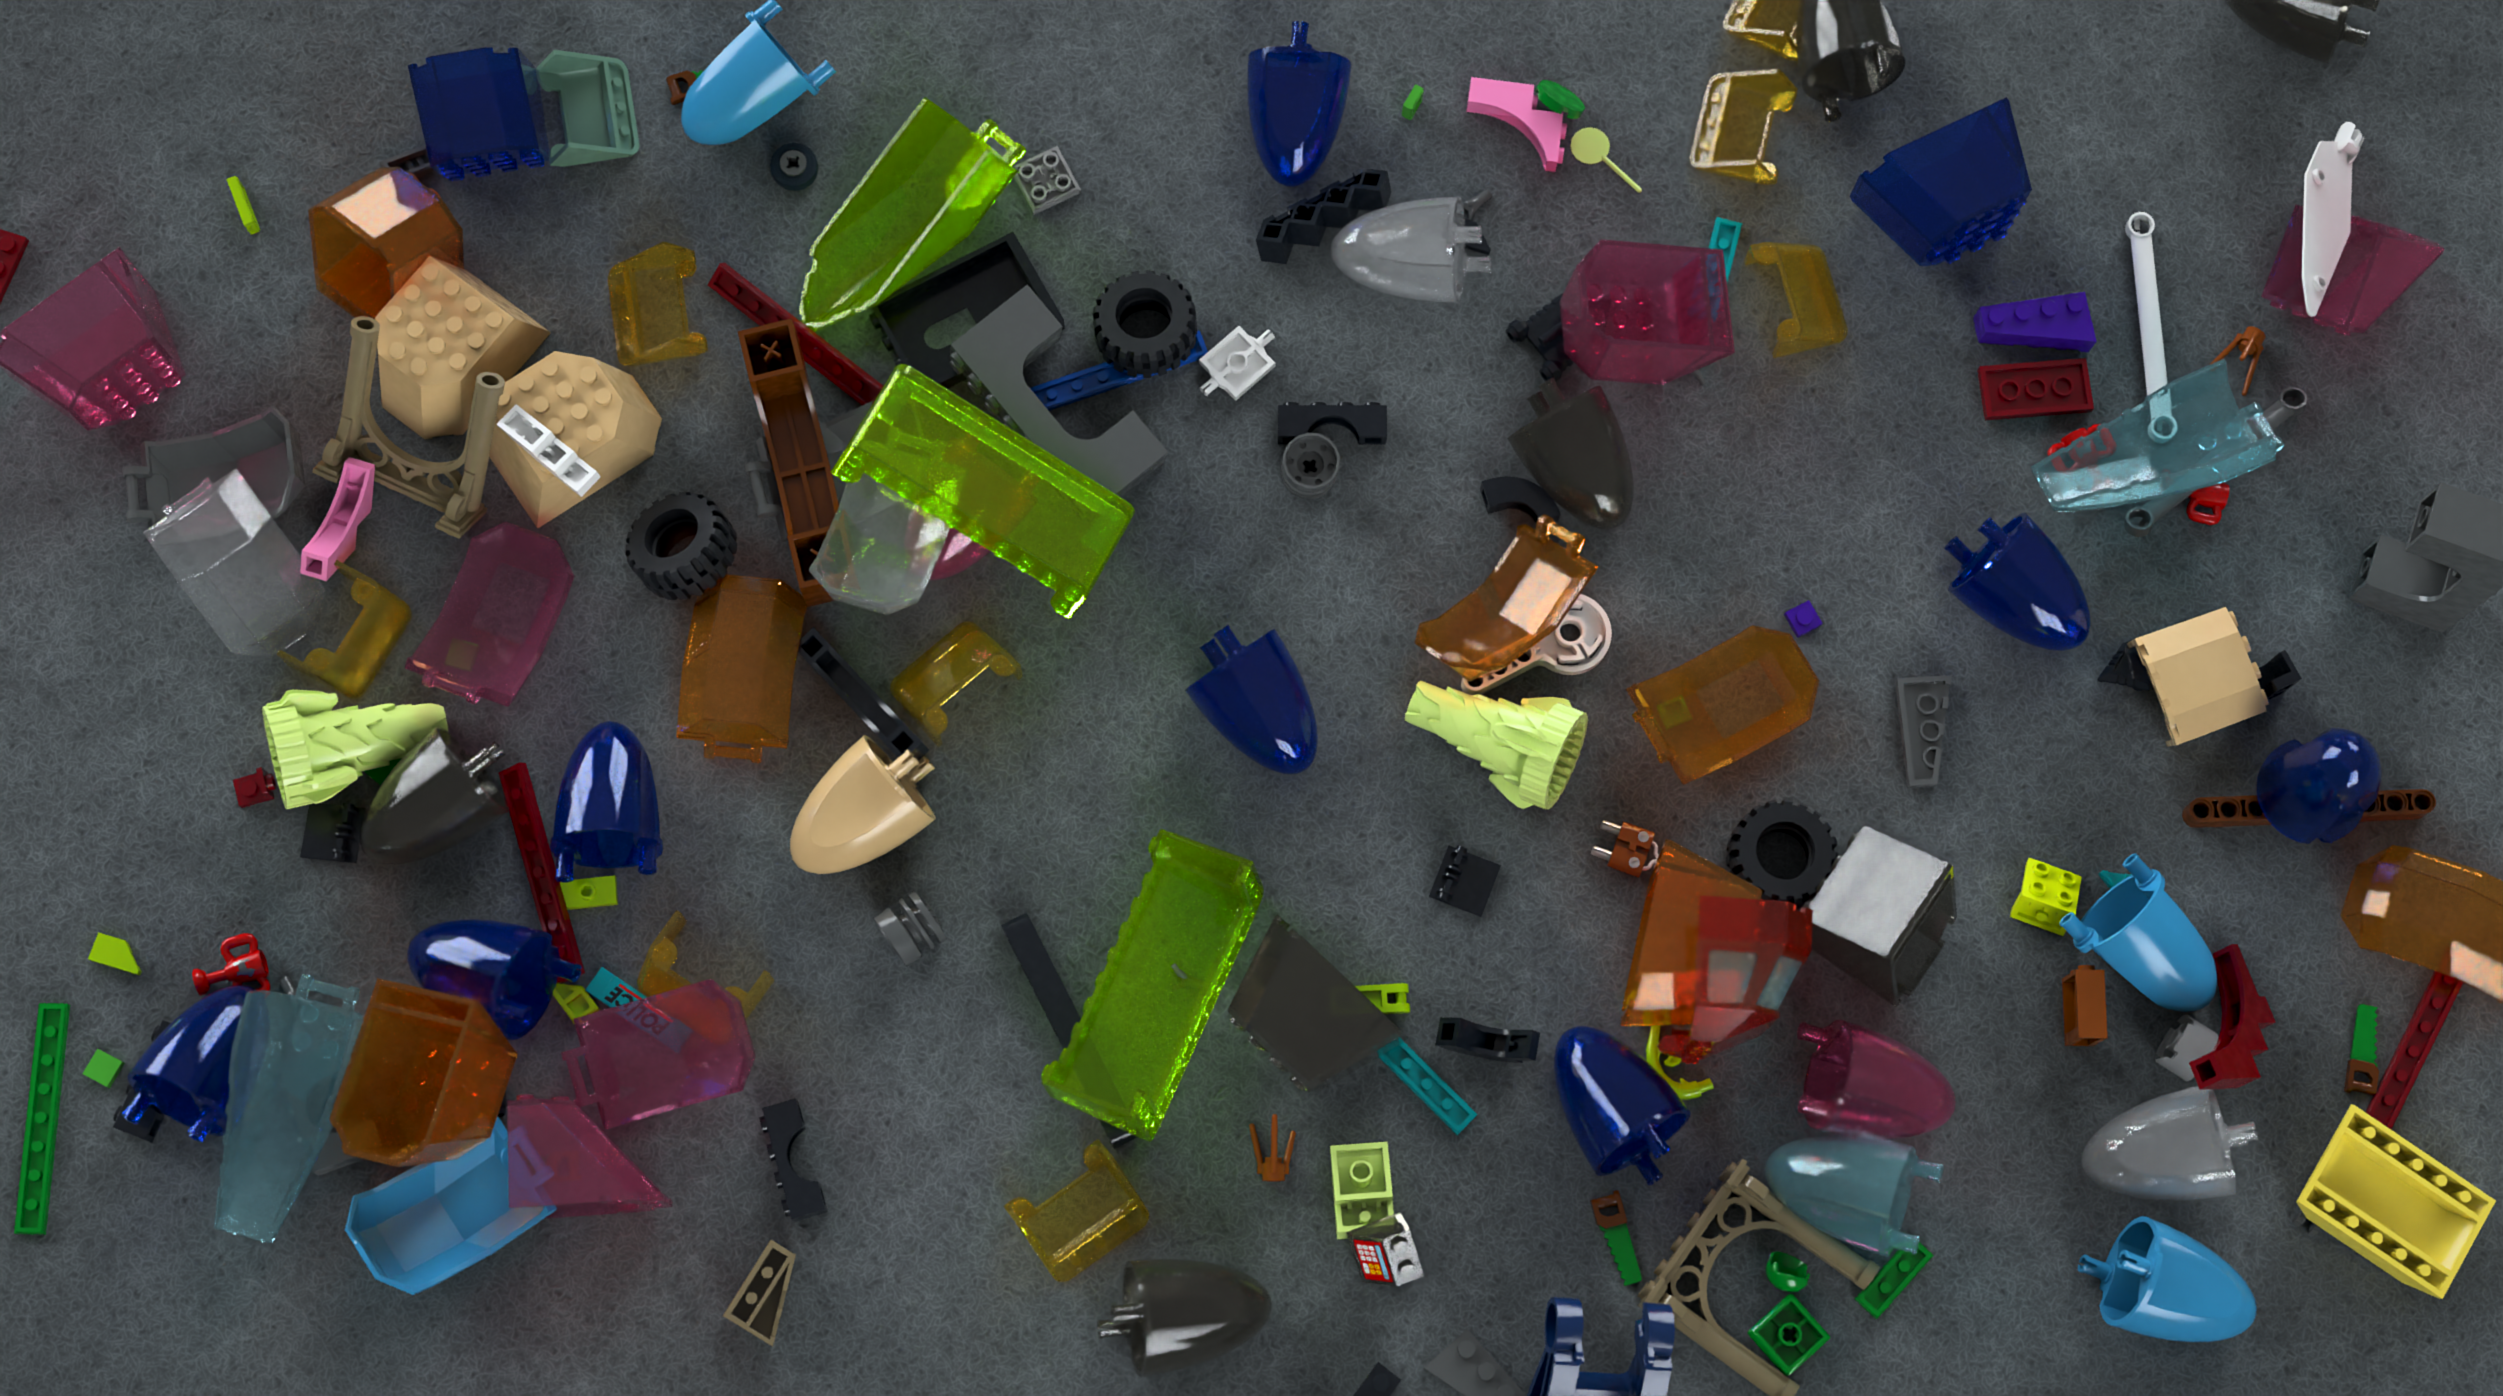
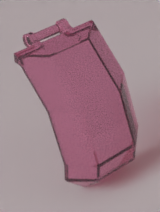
[405,522,575,707]
[561,979,756,1130]

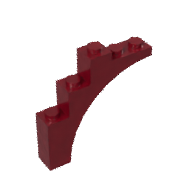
[2189,944,2276,1090]

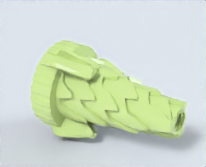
[1405,681,1588,810]
[262,689,450,809]

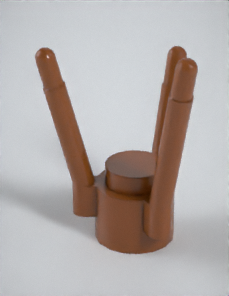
[2208,326,2266,396]
[1249,1114,1296,1182]

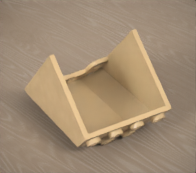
[2127,607,2269,747]

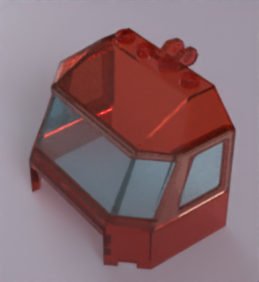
[1658,895,1813,1064]

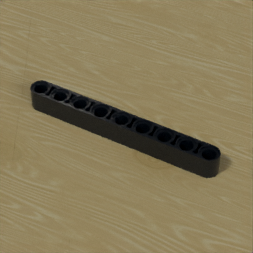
[1001,913,1140,1149]

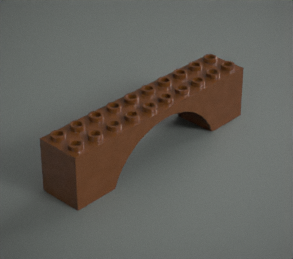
[738,318,862,607]

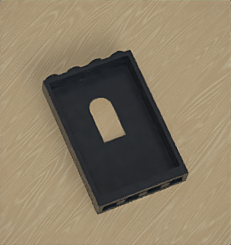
[869,232,1065,402]

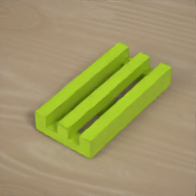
[226,176,260,235]

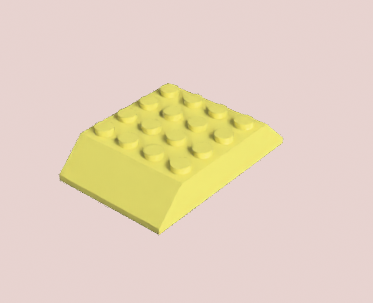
[2296,1104,2496,1299]

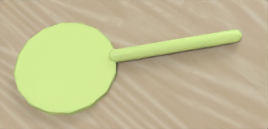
[1570,127,1642,193]

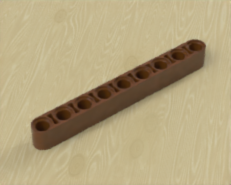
[2182,789,2436,828]

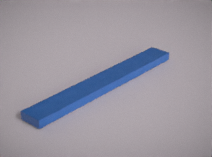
[1030,330,1208,411]

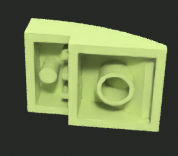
[1330,1142,1395,1239]

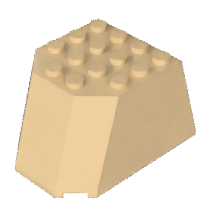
[375,256,551,439]
[489,351,662,528]

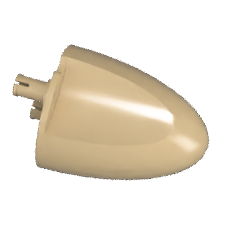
[790,735,936,874]

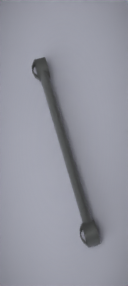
[2124,387,2308,537]

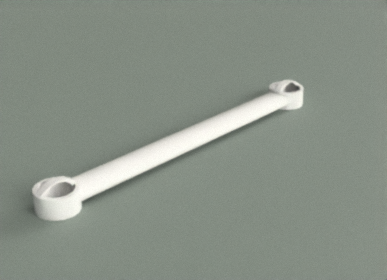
[2125,212,2177,443]

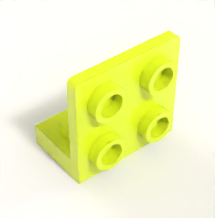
[2010,858,2082,936]

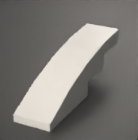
[497,405,601,497]

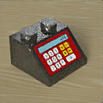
[1346,1212,1424,1286]

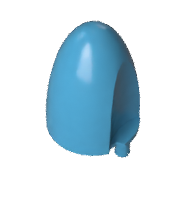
[681,0,837,145]
[2059,853,2217,1012]
[2078,1216,2256,1342]

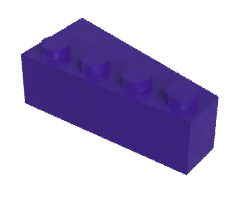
[1973,292,2097,352]

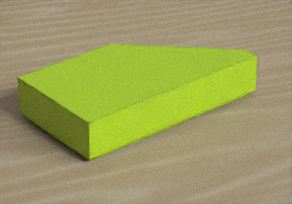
[88,932,141,976]
[545,982,600,1027]

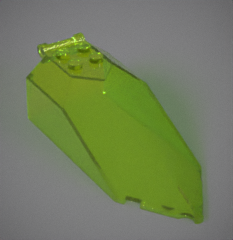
[798,97,1026,332]

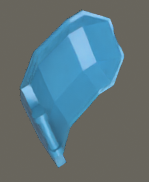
[345,1114,557,1295]

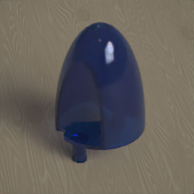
[1247,21,1352,187]
[1944,513,2091,651]
[1185,625,1318,775]
[550,721,663,883]
[2257,728,2382,844]
[407,919,582,1040]
[122,985,269,1143]
[1554,1026,1691,1186]

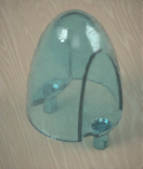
[1765,1135,1944,1257]

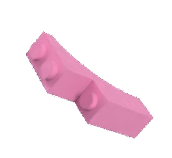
[1466,77,1567,172]
[300,457,375,581]

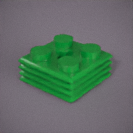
[1747,1294,1830,1376]

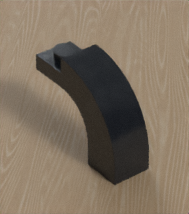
[1480,476,1561,553]
[1435,1017,1540,1063]

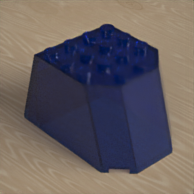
[408,47,549,181]
[1849,97,2032,266]

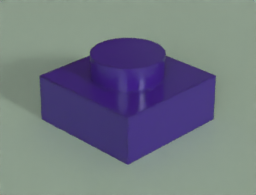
[1784,600,1823,638]

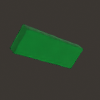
[1854,1235,1934,1319]

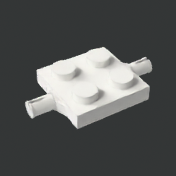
[1199,326,1276,401]

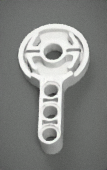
[1461,592,1612,695]

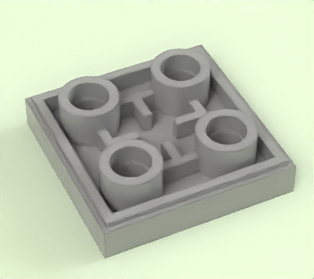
[1010,146,1081,215]

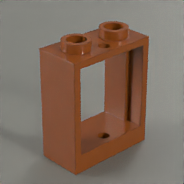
[2062,965,2107,1047]

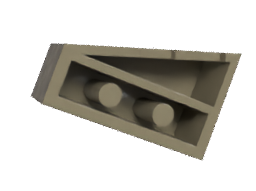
[723,1240,796,1347]

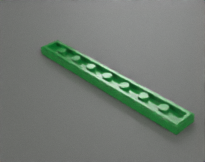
[14,1003,70,1235]

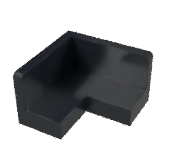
[2258,650,2302,700]

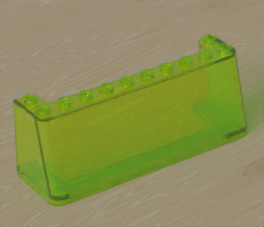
[831,364,1135,619]
[1041,829,1264,1142]

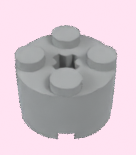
[2155,1015,2218,1081]

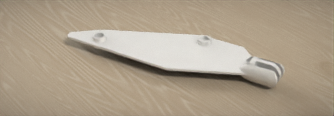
[2302,122,2364,317]

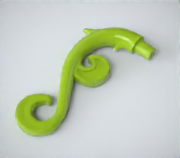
[1626,989,1714,1100]

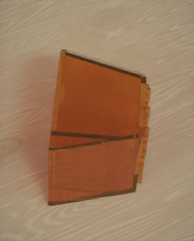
[308,167,464,319]
[1620,839,1765,1027]
[329,978,518,1167]

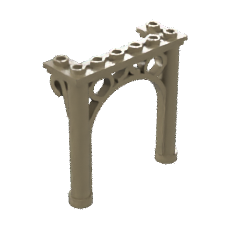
[312,316,505,539]
[1637,1159,1880,1396]

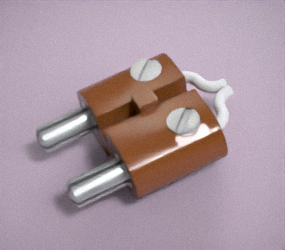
[1591,820,1661,878]

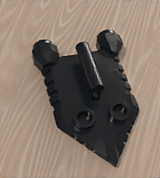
[1506,294,1612,383]
[2097,620,2187,691]

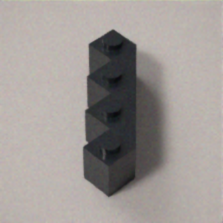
[1256,168,1392,264]

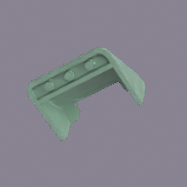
[536,50,639,167]

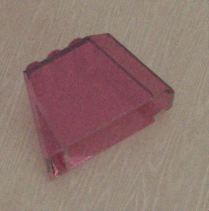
[1559,239,1735,385]
[0,247,186,431]

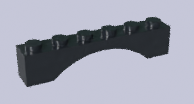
[793,627,929,761]

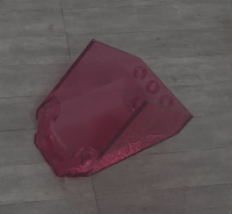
[2261,204,2445,336]
[507,1094,672,1219]

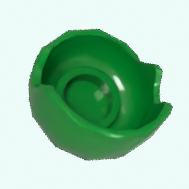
[1765,1251,1810,1292]

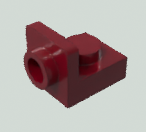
[233,767,277,808]

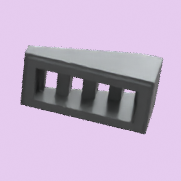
[380,143,441,192]

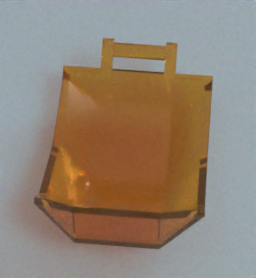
[1415,514,1598,681]
[676,574,808,763]
[1626,625,1820,785]
[2340,845,2503,1004]

